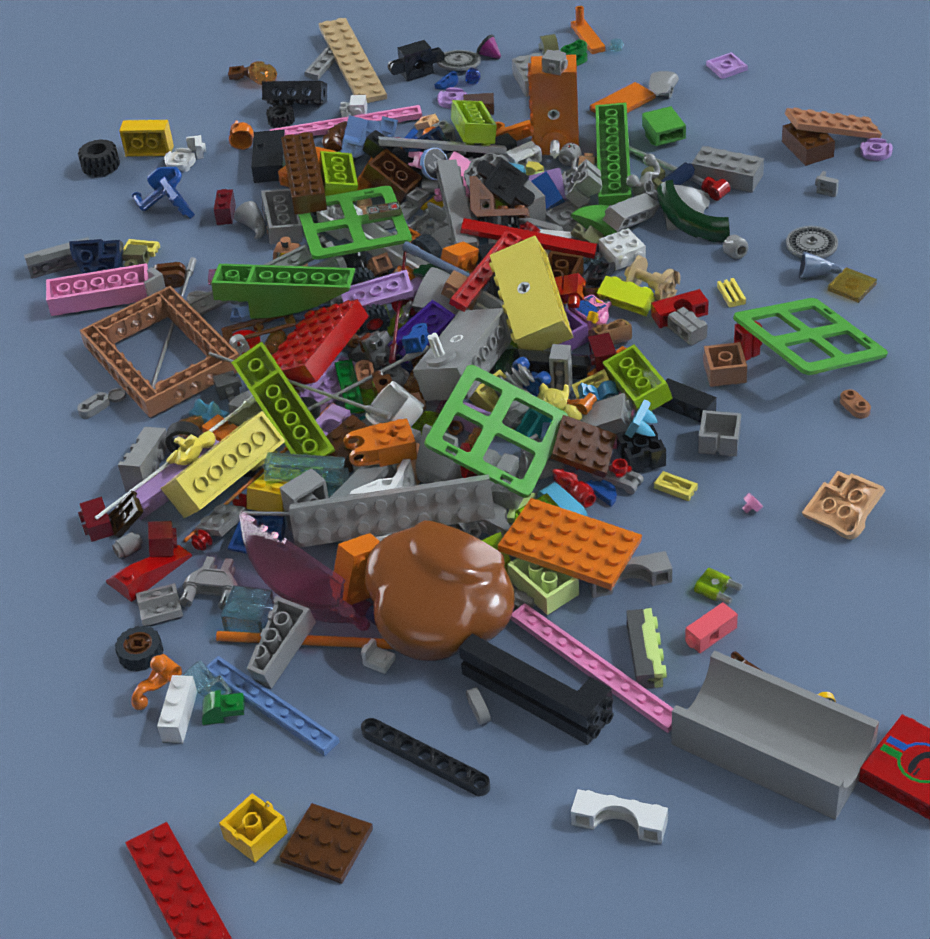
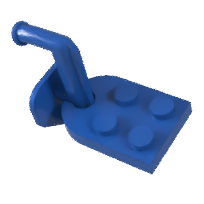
[132,167,195,219]

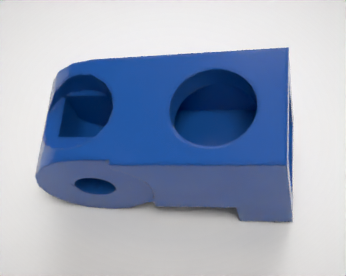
[402,323,430,354]

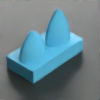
[189,399,229,423]
[625,399,658,438]

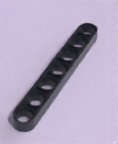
[361,718,490,796]

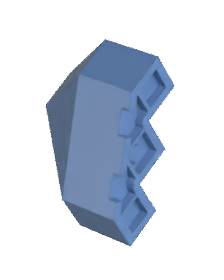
[341,115,398,161]

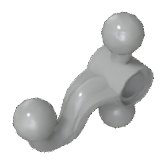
[626,153,660,201]

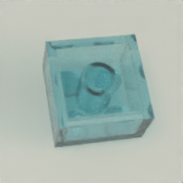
[221,585,274,633]

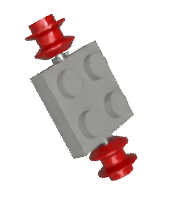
[191,493,247,551]

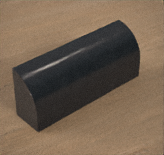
[513,348,591,380]

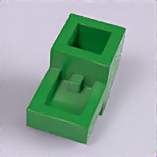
[202,690,244,725]

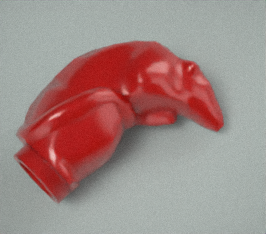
[552,469,596,508]

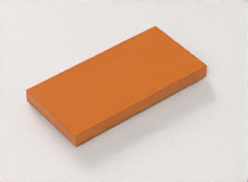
[590,82,656,113]

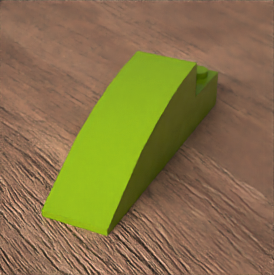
[231,342,335,472]

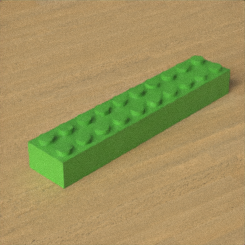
[595,103,632,206]

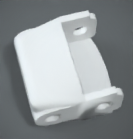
[365,381,424,427]

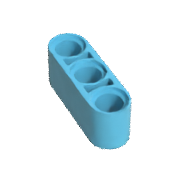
[537,482,588,517]

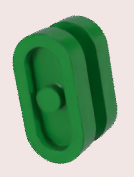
[560,40,588,66]

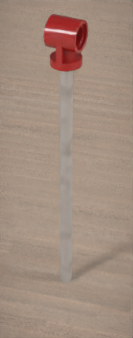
[629,146,731,201]

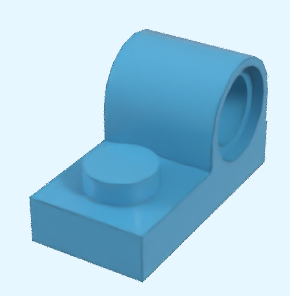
[578,380,619,402]

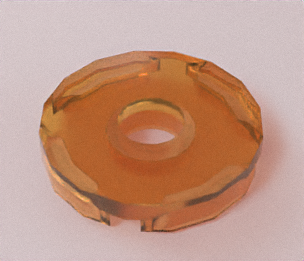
[248,61,277,85]

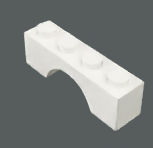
[571,789,668,844]

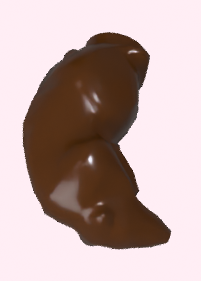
[322,121,347,152]

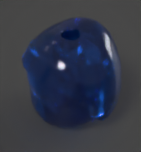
[465,67,481,84]

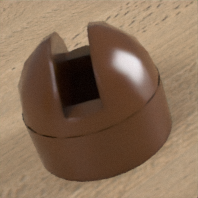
[448,420,464,435]

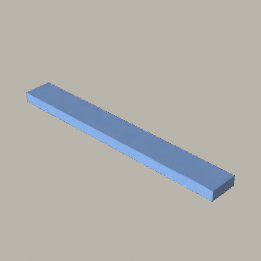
[203,656,340,756]

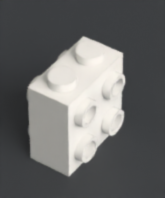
[599,228,646,270]

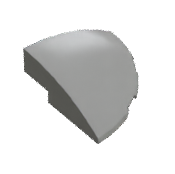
[663,185,710,231]
[412,267,468,315]

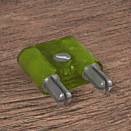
[387,301,413,337]
[694,568,742,604]

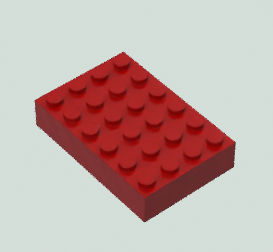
[272,299,369,387]

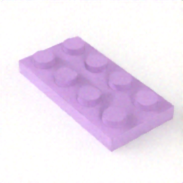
[341,270,415,309]
[300,355,356,413]

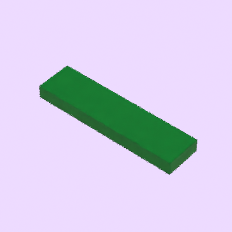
[334,359,365,413]

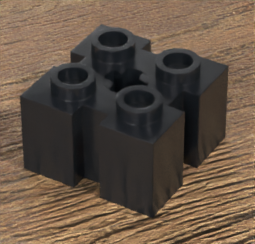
[617,424,666,473]

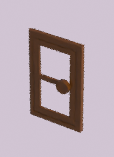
[221,314,296,344]

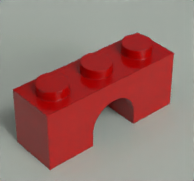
[651,289,709,328]

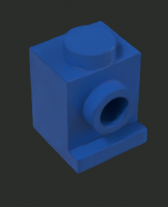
[261,515,286,544]

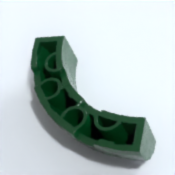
[656,179,730,242]

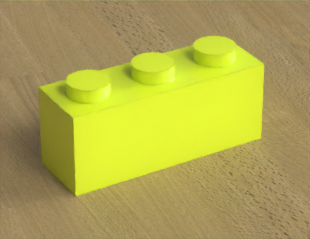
[597,276,656,317]

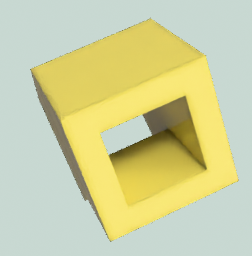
[526,161,544,175]

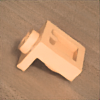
[414,114,439,130]

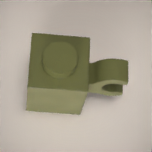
[570,223,604,244]
[123,244,150,267]

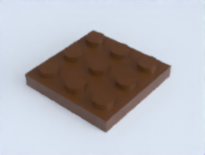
[550,415,617,478]
[280,803,373,884]

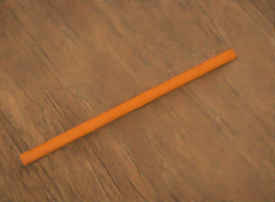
[216,631,393,649]

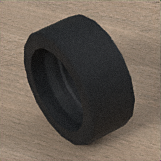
[165,421,202,453]

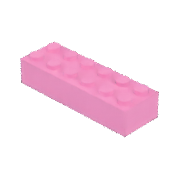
[46,263,149,316]

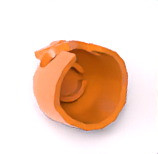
[229,120,254,150]

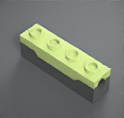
[626,608,667,689]

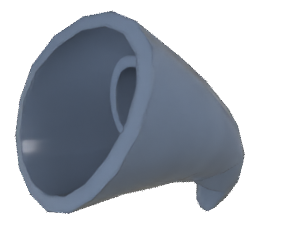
[799,251,843,279]

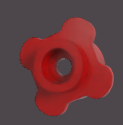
[608,458,632,478]

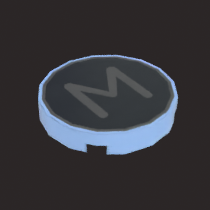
[420,148,448,180]

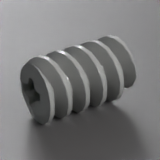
[495,364,535,398]

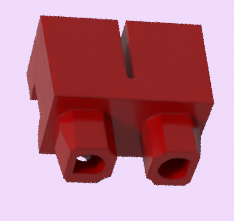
[554,273,586,309]

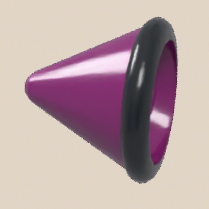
[476,34,501,59]

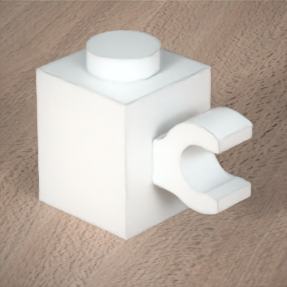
[340,95,368,116]

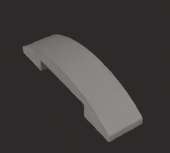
[374,187,429,229]

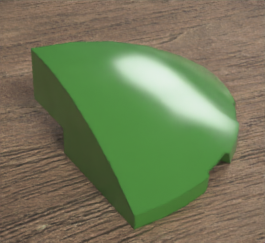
[570,205,629,237]

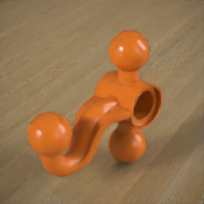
[131,654,182,710]

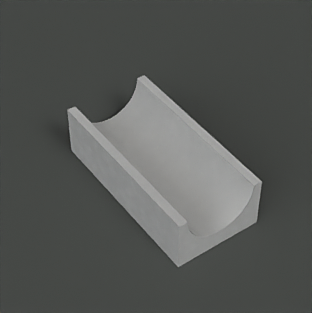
[672,650,879,820]

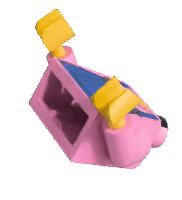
[564,295,612,331]

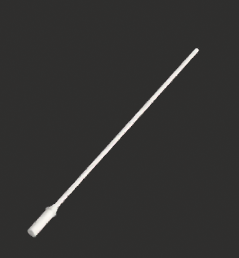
[95,395,256,520]

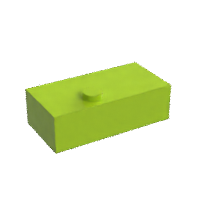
[319,151,358,202]
[603,344,673,411]

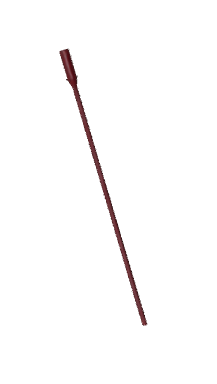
[388,226,410,364]

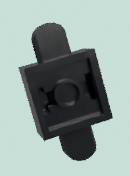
[387,40,445,81]
[477,158,535,208]

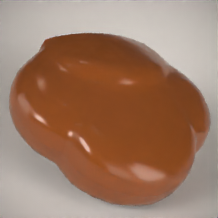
[365,520,515,661]

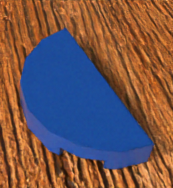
[434,71,458,90]
[585,480,617,507]

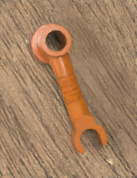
[567,393,597,415]

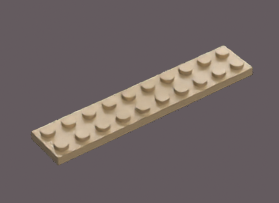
[318,18,387,103]

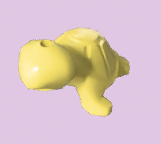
[537,383,582,420]
[166,431,216,465]

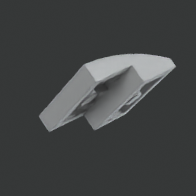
[136,583,183,626]

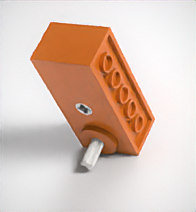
[528,55,579,159]

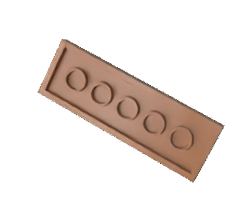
[784,107,882,138]

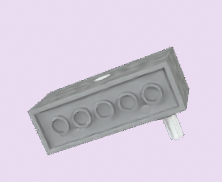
[413,308,512,401]

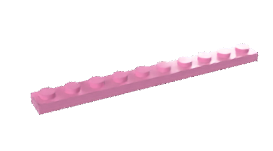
[270,105,422,136]
[511,603,673,733]

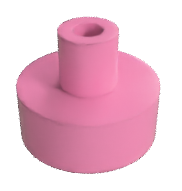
[742,493,763,514]

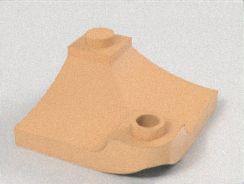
[802,471,886,540]

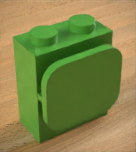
[642,106,686,146]

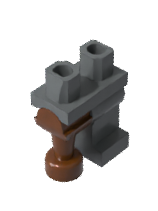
[346,332,389,370]

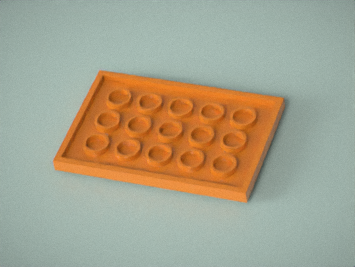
[498,498,642,590]

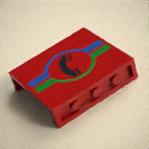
[859,714,930,820]

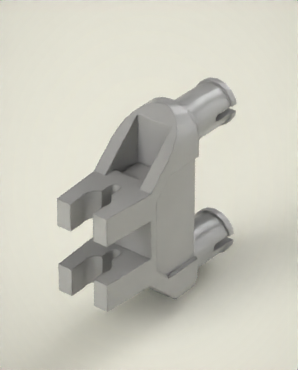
[179,556,240,611]

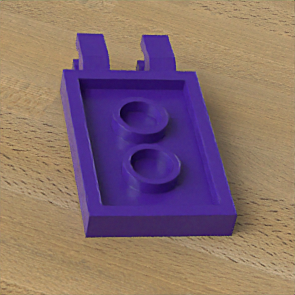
[387,299,456,364]

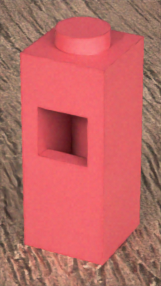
[685,602,738,653]

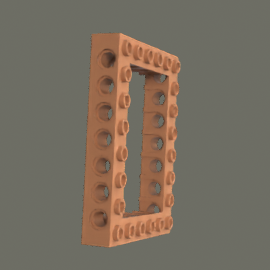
[79,286,240,418]

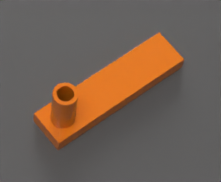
[571,6,605,54]

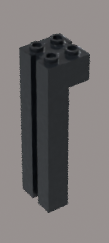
[459,634,614,745]

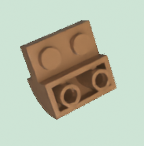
[588,319,632,345]

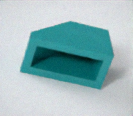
[515,408,552,439]

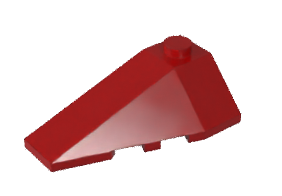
[106,545,192,602]

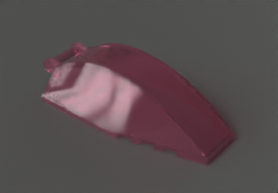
[239,511,372,631]

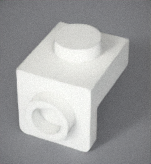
[186,135,206,159]

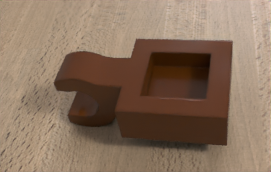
[228,65,255,80]

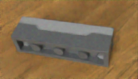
[24,237,89,279]

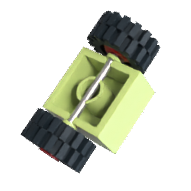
[351,267,391,334]

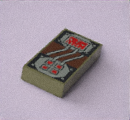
[366,201,402,220]

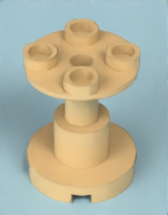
[624,255,681,301]

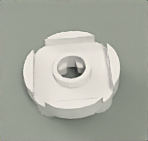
[164,148,196,172]

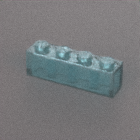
[264,452,345,486]

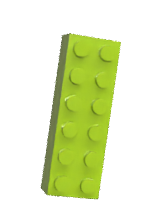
[451,100,497,146]

